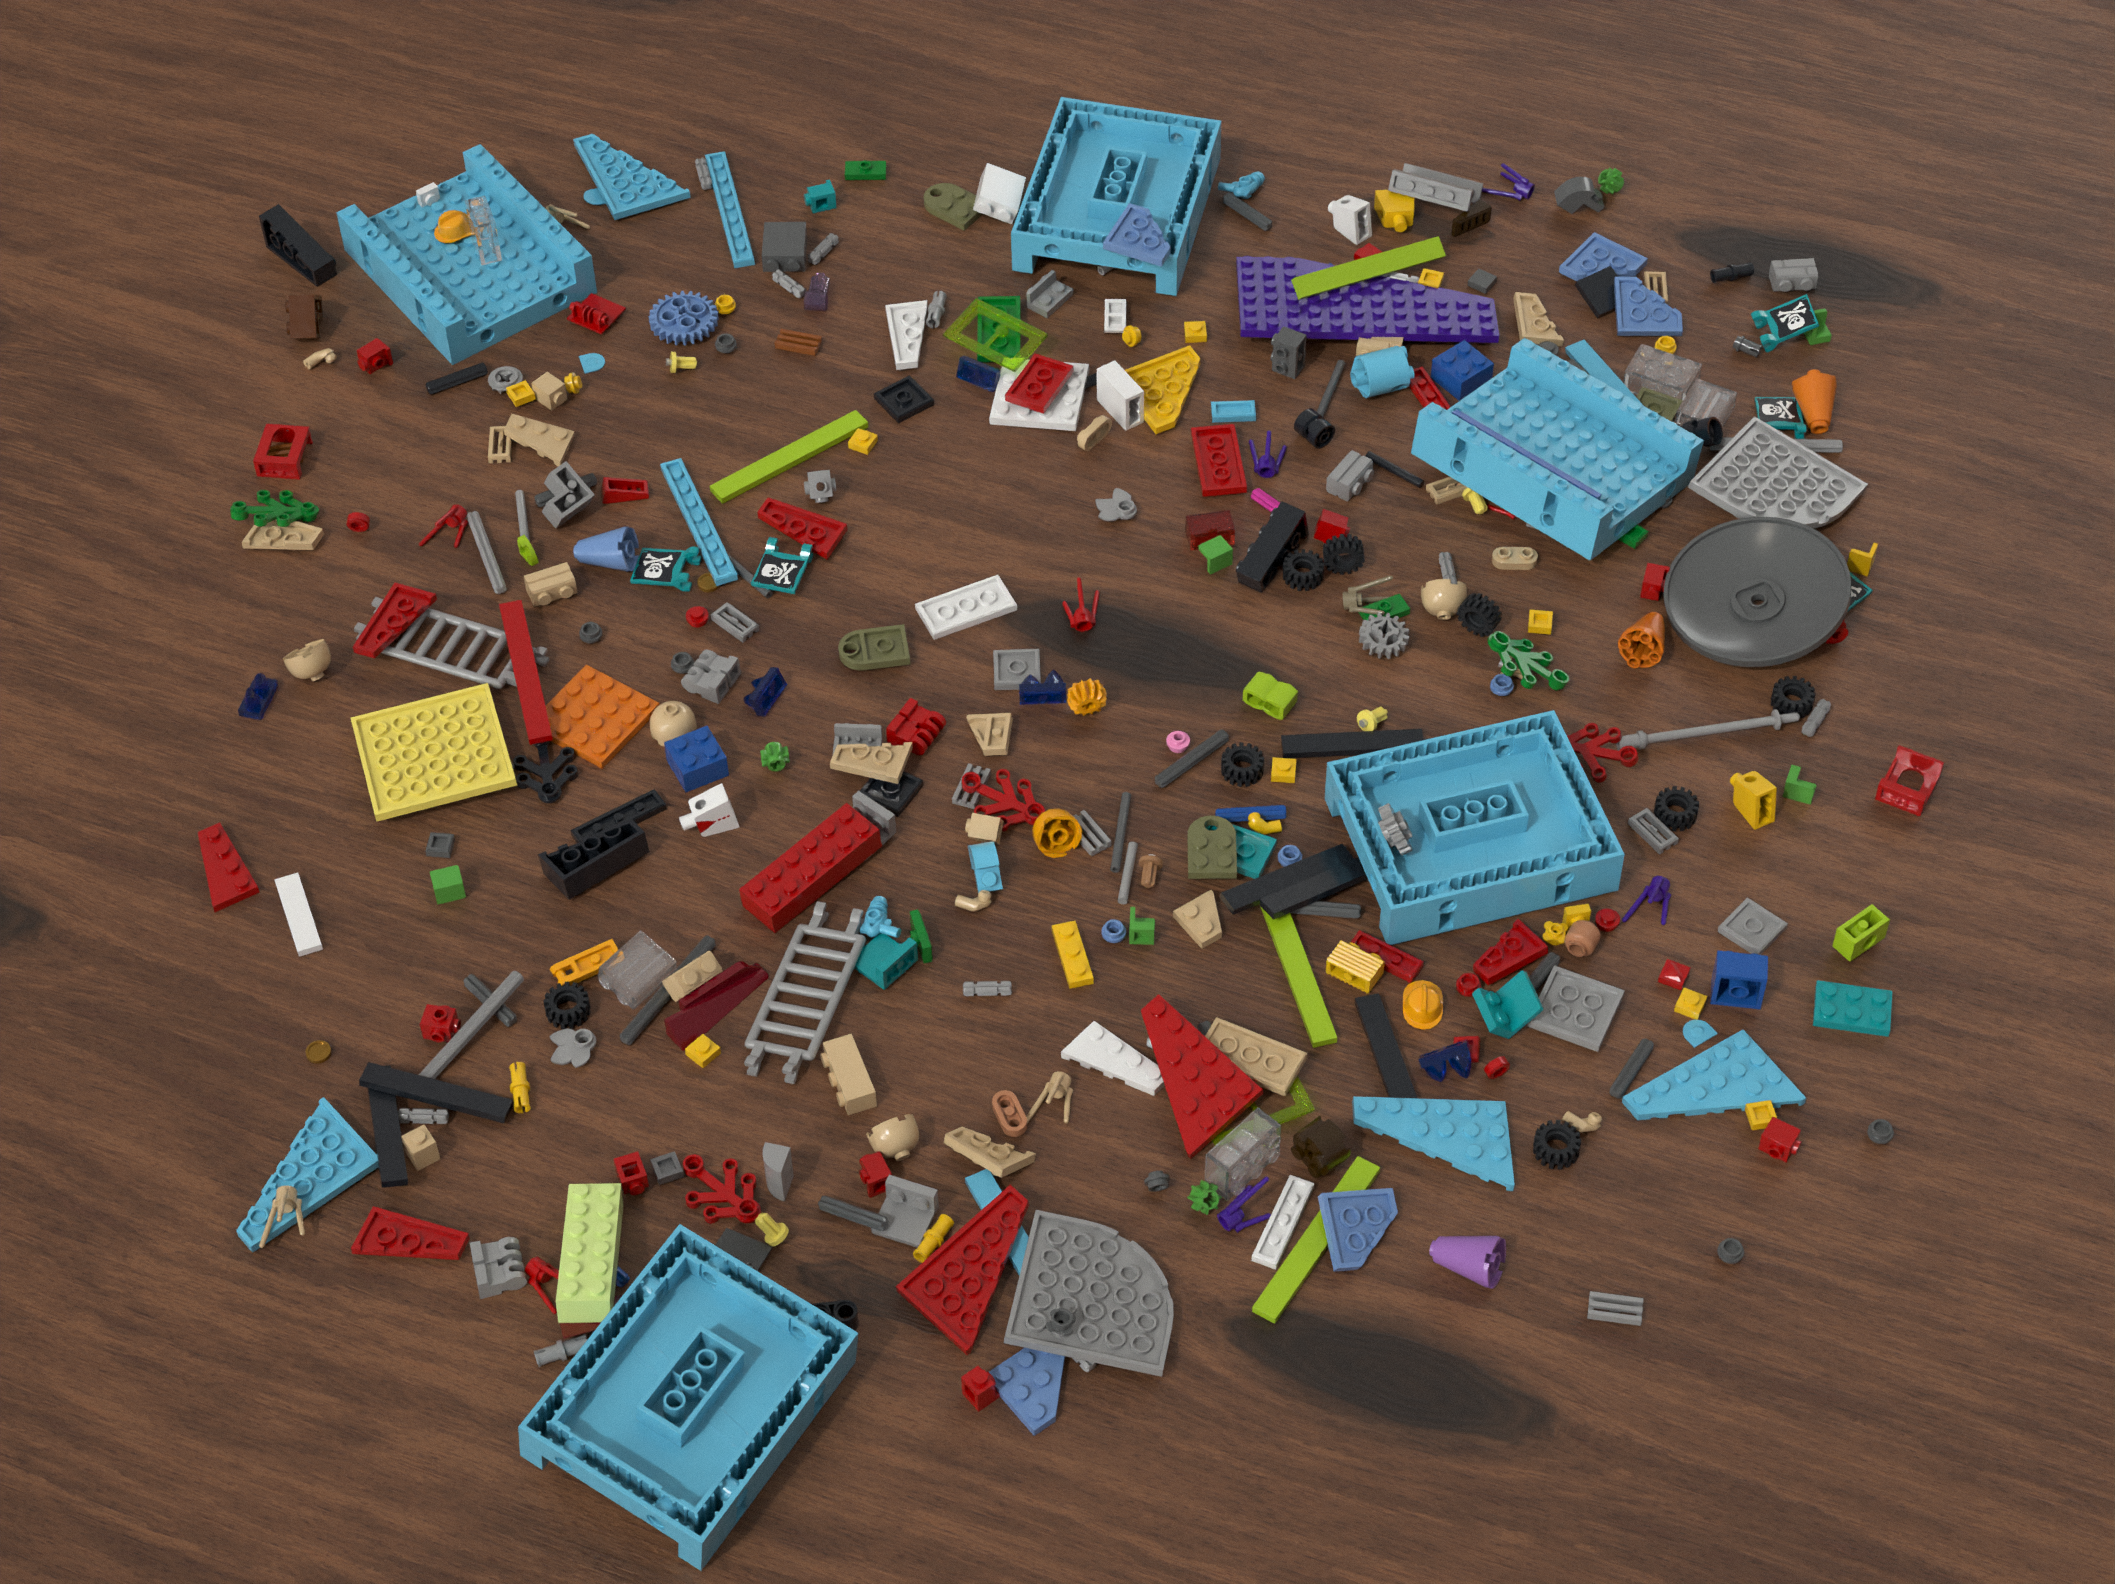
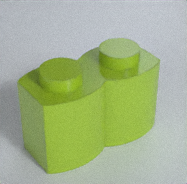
[1243,672,1298,720]

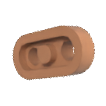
[992,1090,1027,1137]

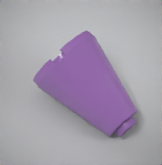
[1430,1236,1506,1289]

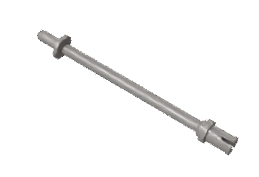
[1616,709,1800,751]

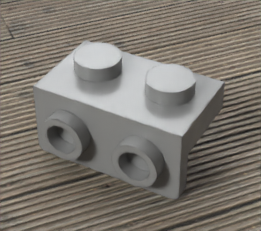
[833,723,883,754]

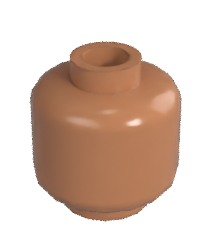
[1564,920,1601,957]

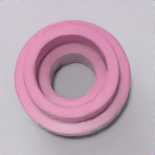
[1166,731,1190,753]

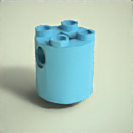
[1350,346,1414,398]

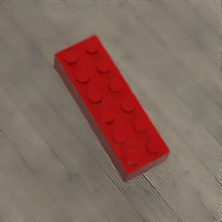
[739,803,882,933]

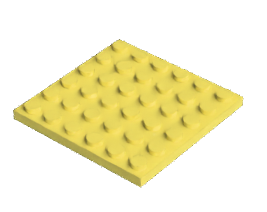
[351,683,517,821]

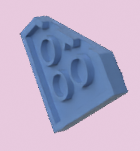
[1103,203,1170,267]
[1559,232,1648,281]
[1614,277,1683,336]
[1318,1188,1398,1272]
[989,1348,1065,1436]

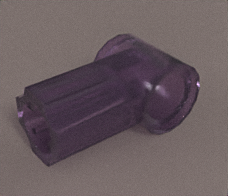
[804,273,830,312]

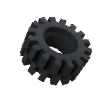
[1323,534,1365,575]
[1283,549,1324,591]
[1457,593,1502,637]
[1770,676,1816,719]
[1221,742,1264,787]
[1654,786,1699,832]
[544,982,591,1029]
[1533,1120,1581,1170]

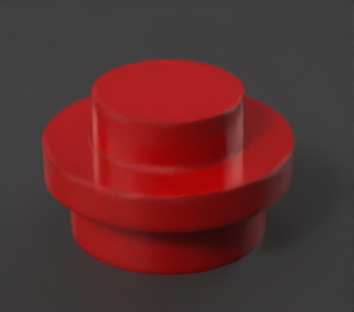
[686,606,709,628]
[1595,908,1620,932]
[1456,973,1481,997]

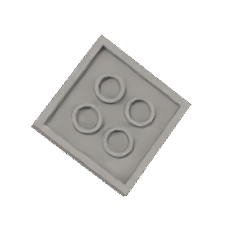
[1527,965,1625,1052]

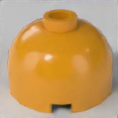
[1032,808,1082,858]

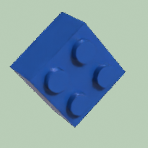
[1431,340,1494,401]
[664,726,729,793]
[1710,950,1768,1010]

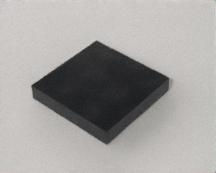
[1575,266,1618,319]
[874,375,934,424]
[860,771,923,817]

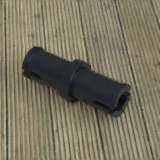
[1710,262,1754,283]

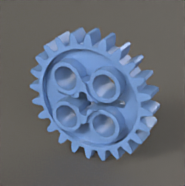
[649,291,719,346]

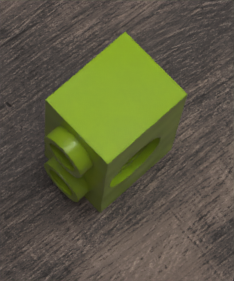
[1832,904,1890,962]

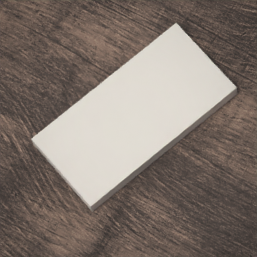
[915,575,1017,640]

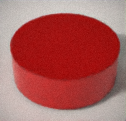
[347,512,370,532]
[1484,1056,1510,1079]

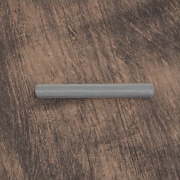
[467,511,507,594]

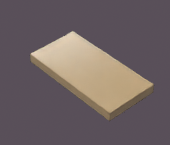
[1205,1017,1307,1096]

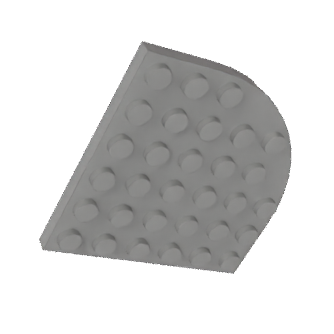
[1688,416,1868,529]
[1004,1210,1174,1377]

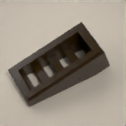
[1451,199,1492,237]

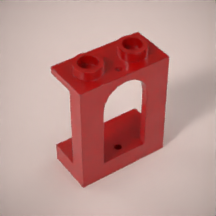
[253,424,313,480]
[1875,745,1944,816]

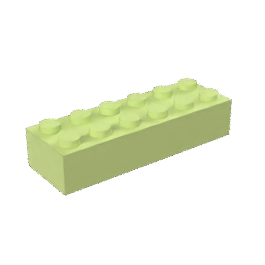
[556,1183,623,1323]

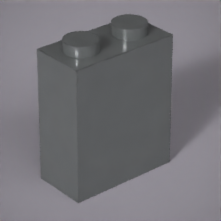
[762,222,807,272]

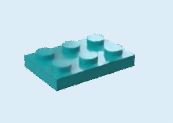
[1206,824,1277,879]
[1813,980,1892,1037]

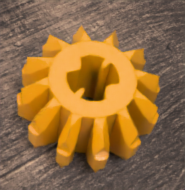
[1067,678,1107,716]

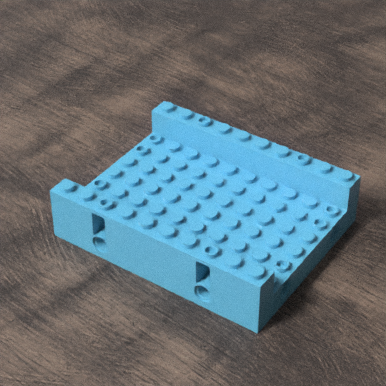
[1011,97,1221,296]
[336,144,597,365]
[1411,338,1704,560]
[1325,710,1625,945]
[518,1224,858,1571]

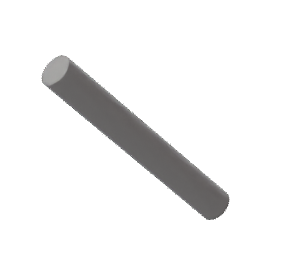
[515,490,530,542]
[1118,842,1138,905]

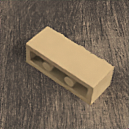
[820,1034,877,1115]

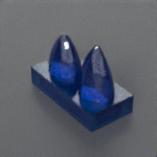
[956,355,1001,392]
[744,667,787,716]
[1019,669,1066,705]
[238,673,278,720]
[1418,1039,1471,1082]

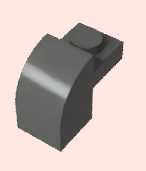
[1554,177,1604,214]

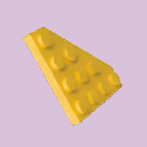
[1125,345,1200,434]

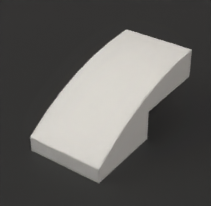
[1104,299,1126,333]

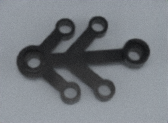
[513,741,578,803]

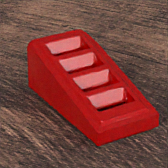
[601,477,649,504]

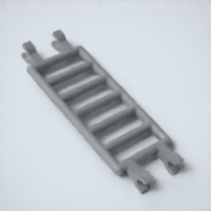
[354,597,549,689]
[744,901,866,1084]

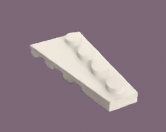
[885,300,928,370]
[1061,1021,1165,1096]

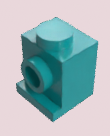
[804,179,837,213]

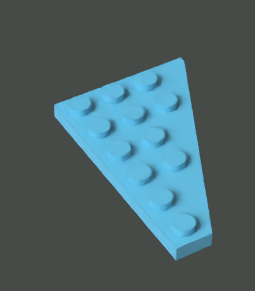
[573,134,690,220]
[1622,1030,1806,1120]
[1352,1096,1515,1191]
[236,1097,379,1253]

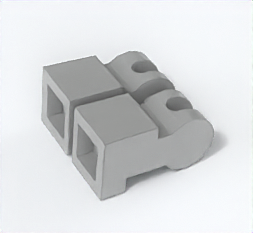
[681,650,741,704]
[470,1237,527,1299]

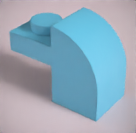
[968,841,1003,893]

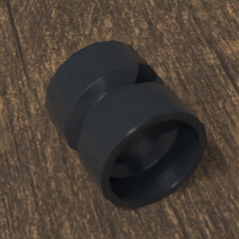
[1294,408,1335,449]
[1682,417,1723,447]

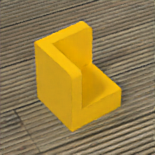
[1847,543,1878,577]

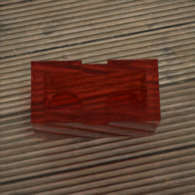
[1185,510,1235,551]

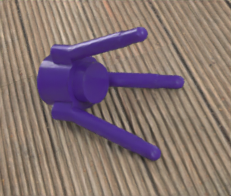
[1482,163,1535,201]
[1249,430,1287,478]
[1622,876,1671,925]
[1217,1176,1271,1233]

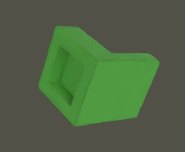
[1804,308,1831,345]
[1198,535,1233,574]
[1783,765,1816,805]
[430,865,466,905]
[1129,907,1155,945]

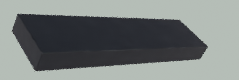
[570,789,667,843]

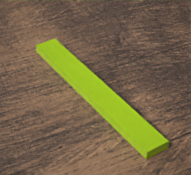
[1291,236,1446,300]
[710,410,868,504]
[1259,904,1337,1048]
[1252,1156,1380,1324]

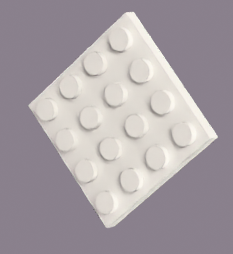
[989,358,1089,431]

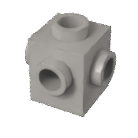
[804,470,836,503]

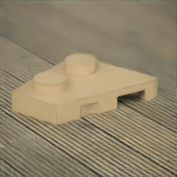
[966,713,1013,756]
[1173,890,1222,949]

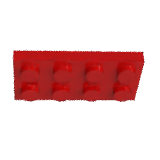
[1191,424,1247,497]

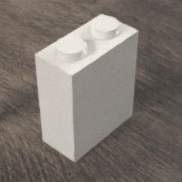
[973,163,1026,224]
[1097,361,1144,431]

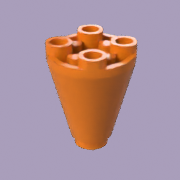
[1792,369,1837,434]
[1618,612,1665,668]

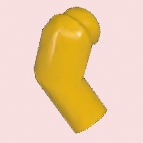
[1248,812,1282,835]

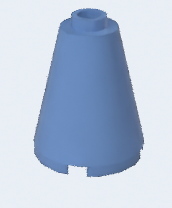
[573,527,639,572]

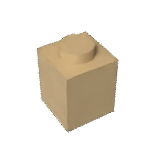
[531,372,567,411]
[965,813,1004,844]
[401,1125,440,1171]

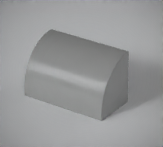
[763,1142,794,1201]

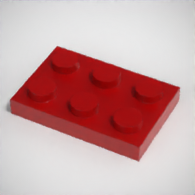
[1005,353,1074,414]

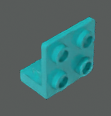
[854,933,918,990]
[1472,970,1543,1039]

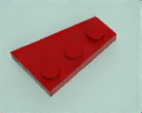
[1473,919,1548,985]

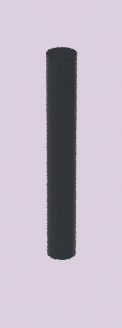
[1366,451,1424,488]

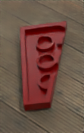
[757,497,848,560]
[353,582,437,659]

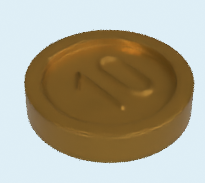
[697,573,720,592]
[305,1040,332,1064]

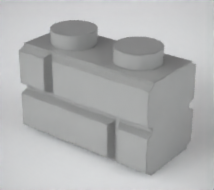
[1769,258,1818,292]
[1326,450,1374,501]

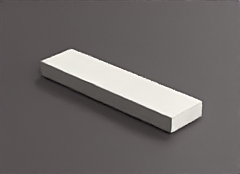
[274,873,323,957]
[1251,1175,1314,1270]

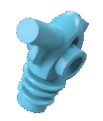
[1218,171,1265,199]
[860,896,901,938]

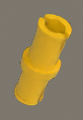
[509,1062,531,1114]
[913,1214,954,1263]

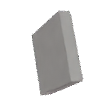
[993,649,1041,690]
[1718,897,1788,955]

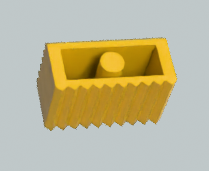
[1326,940,1385,994]

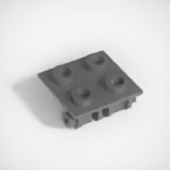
[715,1228,772,1271]

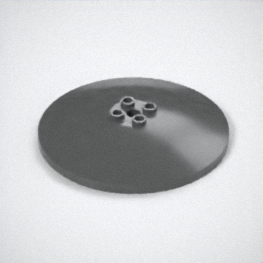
[1664,517,1851,667]

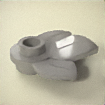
[1095,488,1137,521]
[550,1029,596,1068]

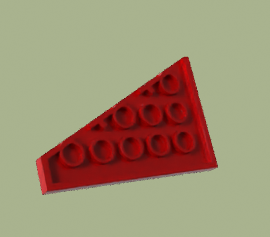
[1140,994,1263,1159]
[896,1185,1029,1356]

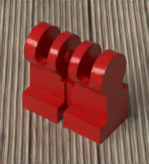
[886,697,946,755]

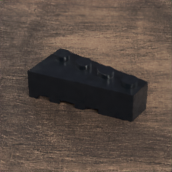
[259,204,337,287]
[1236,501,1309,593]
[538,819,650,900]

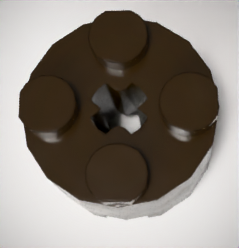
[1291,1116,1351,1179]

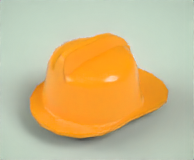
[434,210,483,243]
[1403,980,1443,1030]

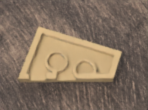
[1513,292,1564,346]
[504,414,574,466]
[242,519,324,550]
[830,742,913,784]
[944,1127,1036,1178]

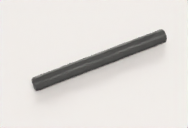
[619,935,716,1045]

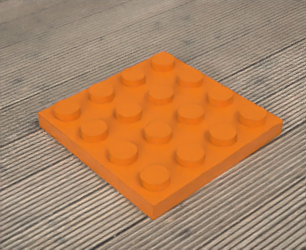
[546,664,660,769]

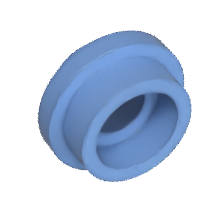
[1490,674,1514,696]
[1278,845,1302,867]
[1102,919,1126,943]

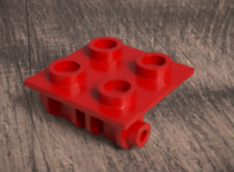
[567,293,626,335]

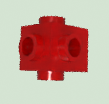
[420,1004,461,1043]

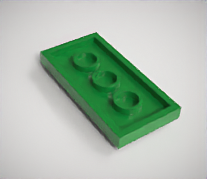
[977,296,1020,362]

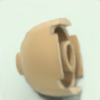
[1421,579,1467,620]
[283,639,331,681]
[650,701,697,746]
[866,1114,919,1161]

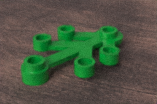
[230,490,319,527]
[1487,631,1569,691]

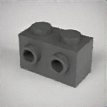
[1270,326,1306,379]

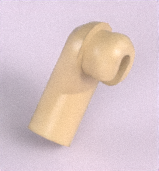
[303,348,337,369]
[955,890,991,912]
[1562,1111,1602,1133]

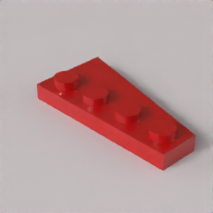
[198,822,260,912]
[351,1206,470,1260]

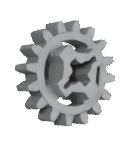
[1359,612,1409,659]
[1378,803,1413,856]

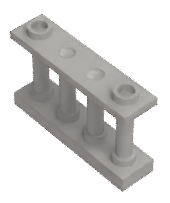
[1388,163,1484,211]

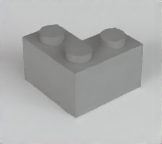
[542,461,595,529]

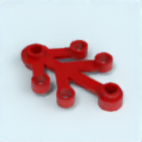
[1566,723,1639,783]
[961,769,1046,832]
[683,1154,761,1224]

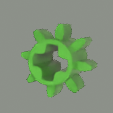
[1598,168,1624,194]
[760,742,790,771]
[1187,1180,1222,1215]

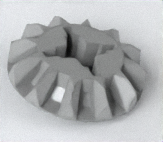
[488,366,523,394]

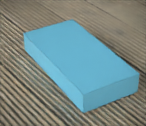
[1211,400,1256,423]

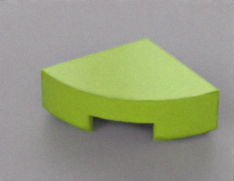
[517,535,539,566]

